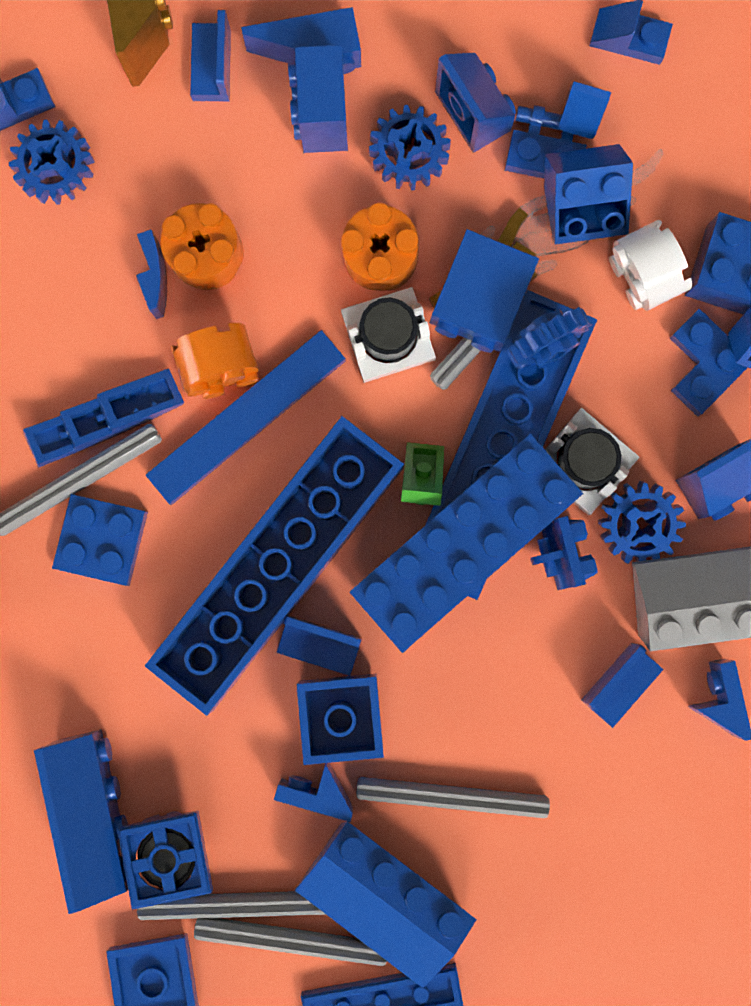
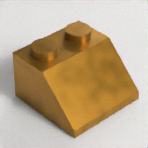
[107,0,173,87]

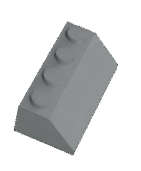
[632,546,751,652]

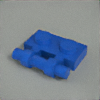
[504,105,587,179]

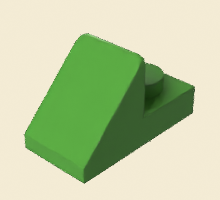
[401,442,444,506]

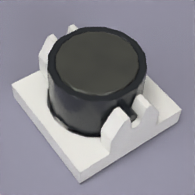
[341,287,436,383]
[545,408,640,516]

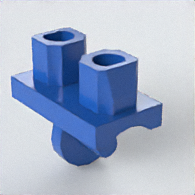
[530,516,598,590]

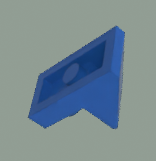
[589,0,673,65]
[0,68,56,131]
[559,81,612,139]
[688,659,751,741]
[274,763,353,822]

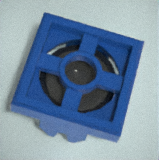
[117,810,213,910]

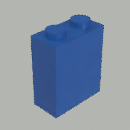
[429,229,539,353]

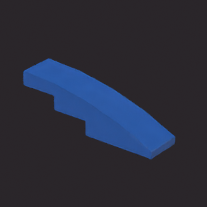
[23,368,184,468]

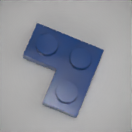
[670,309,748,417]

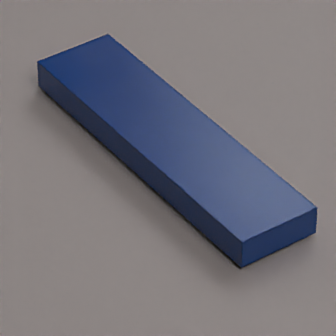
[301,963,463,1006]

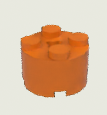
[161,203,244,290]
[341,203,419,291]
[171,323,259,399]

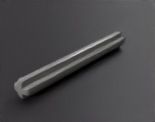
[0,424,162,536]
[356,777,550,818]
[137,891,326,920]
[194,918,387,966]

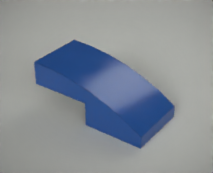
[136,229,167,319]

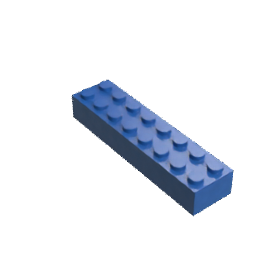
[145,416,404,716]

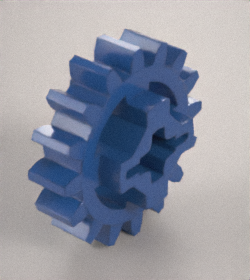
[369,105,451,191]
[9,119,95,205]
[507,307,592,369]
[598,481,686,564]

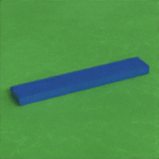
[145,330,346,505]

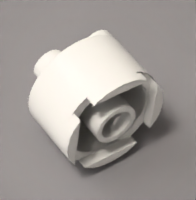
[609,220,692,311]

